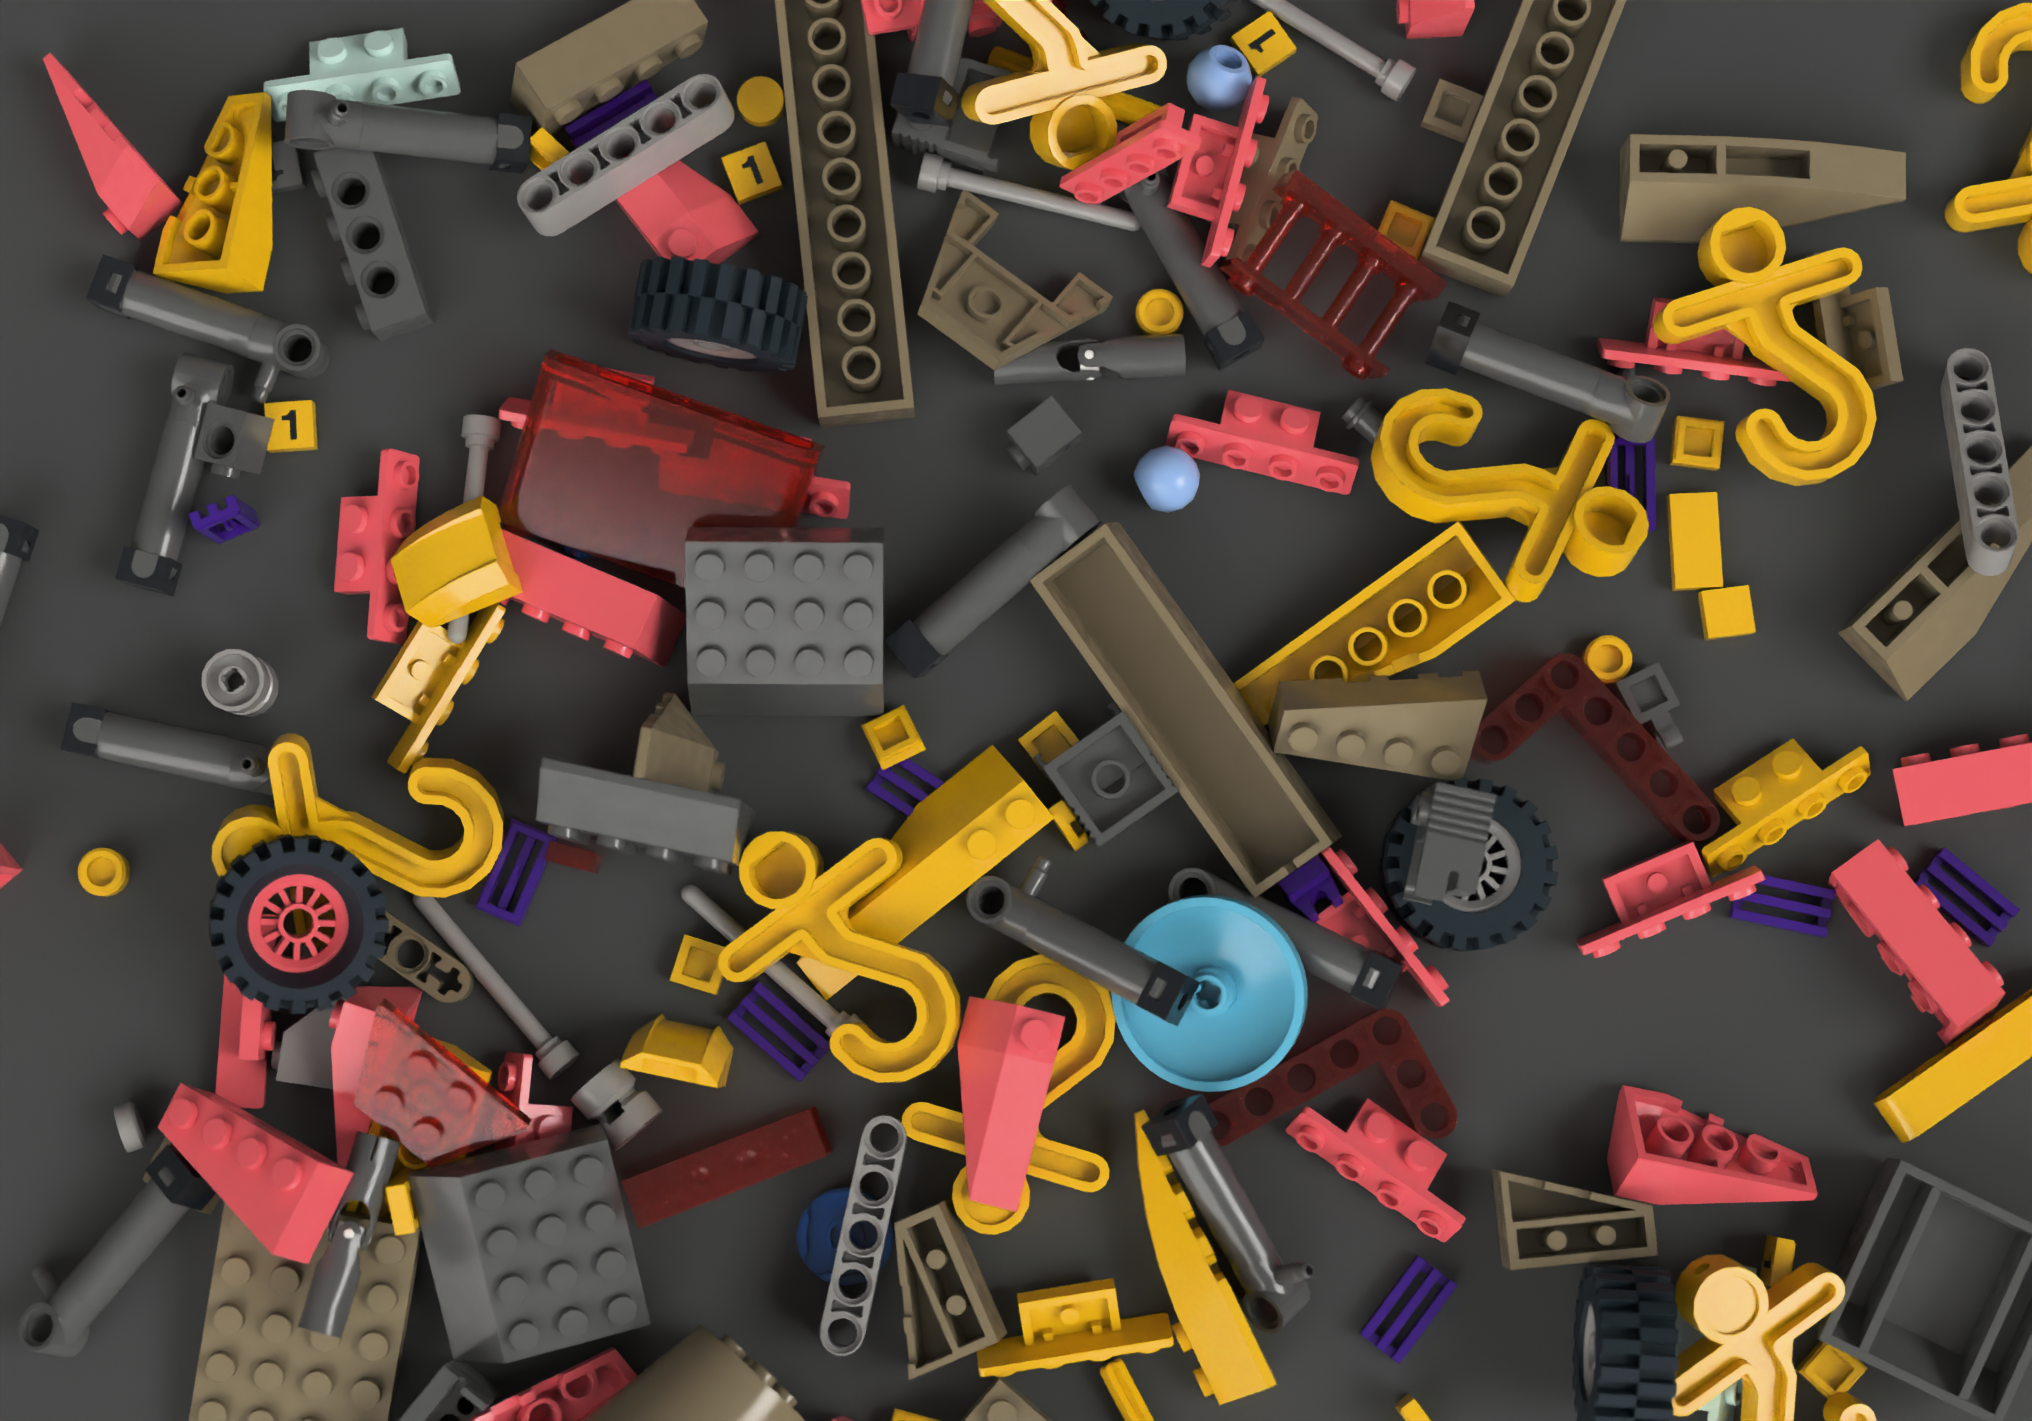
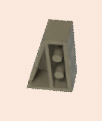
[1491,1169,1658,1270]
[894,1197,1007,1380]

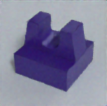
[1278,855,1343,922]

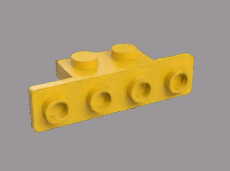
[371,603,506,774]
[1701,738,1871,877]
[976,1278,1174,1377]

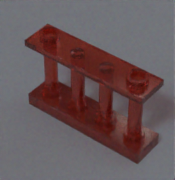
[1219,170,1447,381]
[622,1106,833,1228]

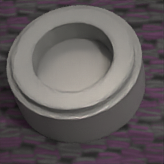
[113,1101,147,1153]

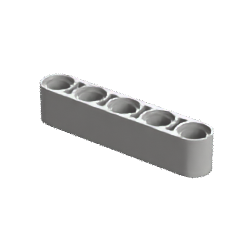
[517,74,735,236]
[1940,348,2019,576]
[820,1115,907,1356]

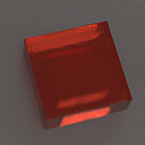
[545,841,603,874]

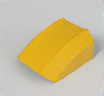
[390,496,523,628]
[620,1014,734,1088]

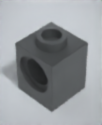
[1005,395,1082,476]
[194,402,274,479]

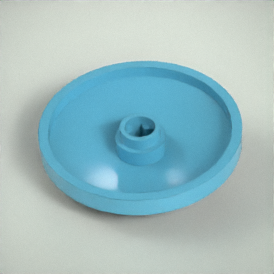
[1111,894,1308,1092]

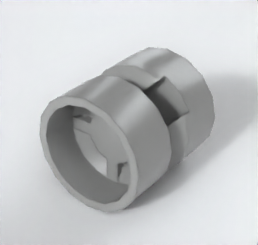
[201,649,279,717]
[570,1058,663,1152]

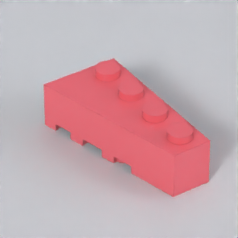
[1892,734,2032,827]
[1827,839,2006,1046]

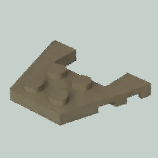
[917,190,1113,370]

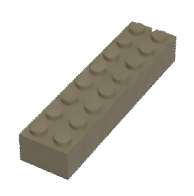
[1029,522,1342,898]

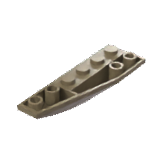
[1619,134,1906,243]
[1838,444,2032,702]

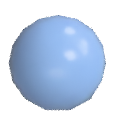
[1186,45,1252,112]
[1134,445,1200,513]

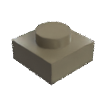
[1420,78,1483,144]

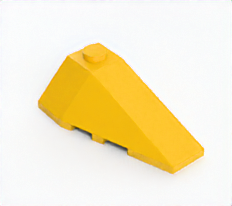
[153,92,273,294]

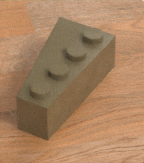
[510,0,708,138]
[1268,671,1487,781]

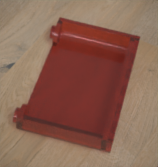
[498,349,825,588]

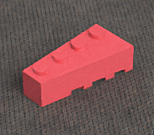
[498,529,686,668]
[158,1083,354,1264]

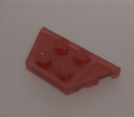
[353,998,532,1167]

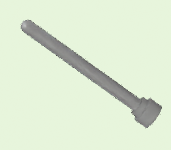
[1249,0,1417,102]
[917,152,1141,231]
[447,414,502,644]
[681,884,869,1043]
[413,895,580,1080]

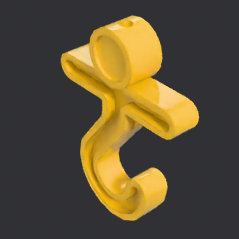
[961,0,1167,171]
[1945,3,2032,275]
[1653,207,1877,486]
[1371,388,1649,602]
[212,733,504,949]
[718,831,961,1083]
[902,954,1116,1235]
[1672,1254,1877,1421]

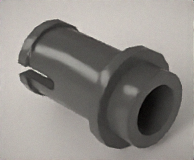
[1341,396,1384,444]

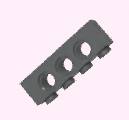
[311,147,434,341]

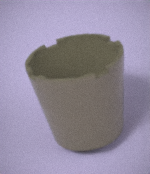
[583,1325,805,1421]

